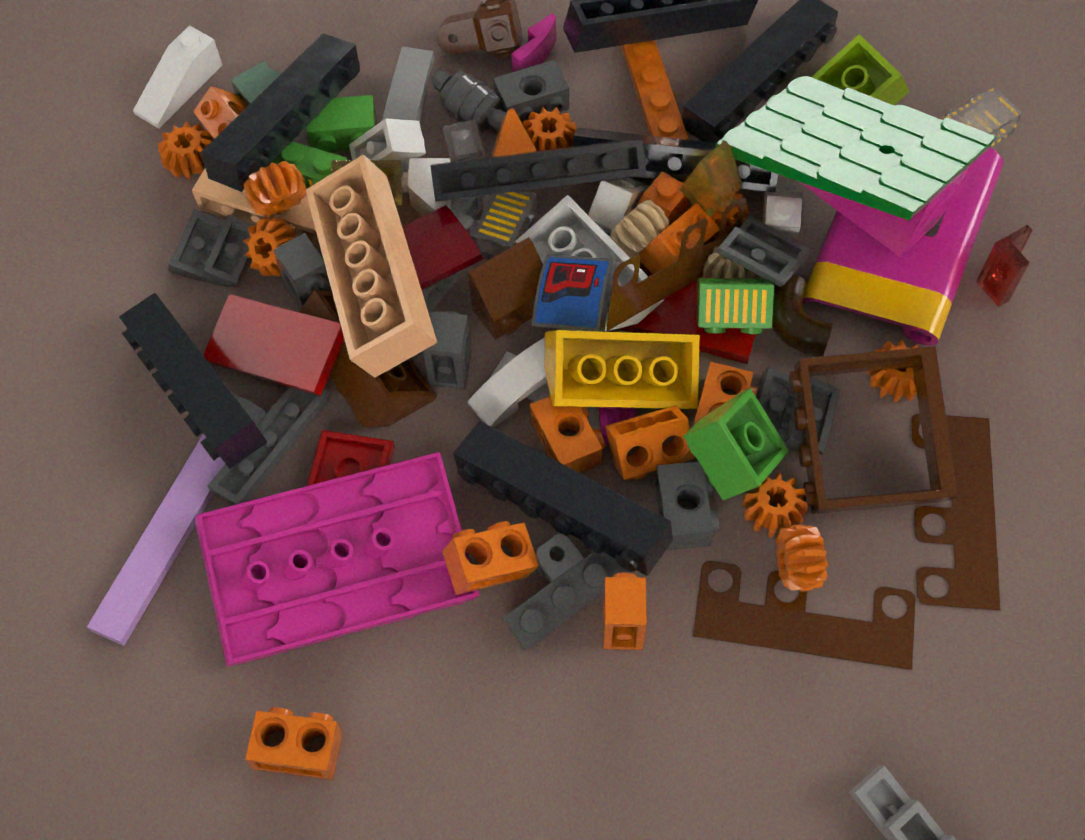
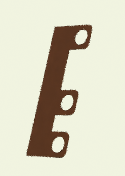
[607,198,746,331]
[912,413,1001,610]
[693,561,916,670]

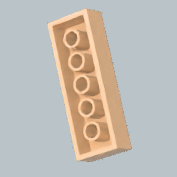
[305,154,437,377]

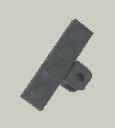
[208,387,331,506]
[502,533,631,650]

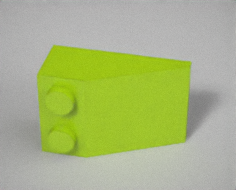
[812,34,910,105]

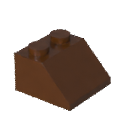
[468,237,543,340]

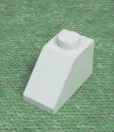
[349,119,426,172]
[402,158,452,216]
[588,177,649,234]
[762,189,802,241]

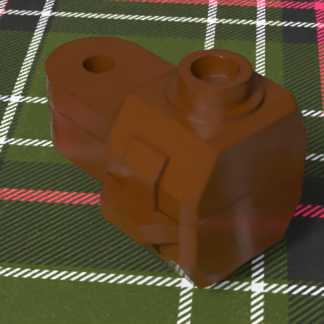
[437,0,522,59]

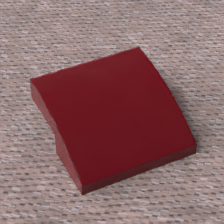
[402,205,483,290]

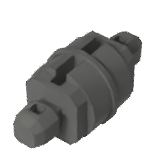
[431,70,506,132]

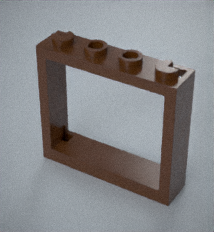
[789,346,958,514]

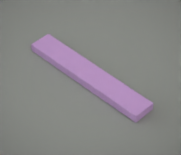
[87,434,225,646]

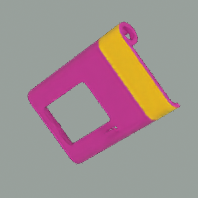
[803,147,1004,346]

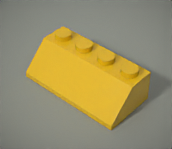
[544,330,700,409]

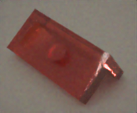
[976,225,1033,307]

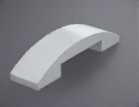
[467,329,581,428]

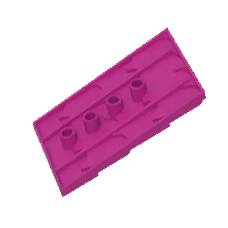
[195,452,480,667]

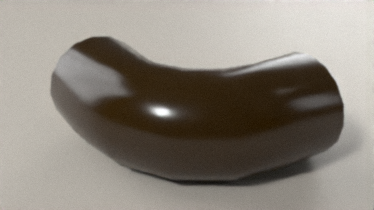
[772,274,833,357]

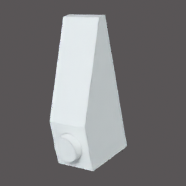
[133,25,222,129]

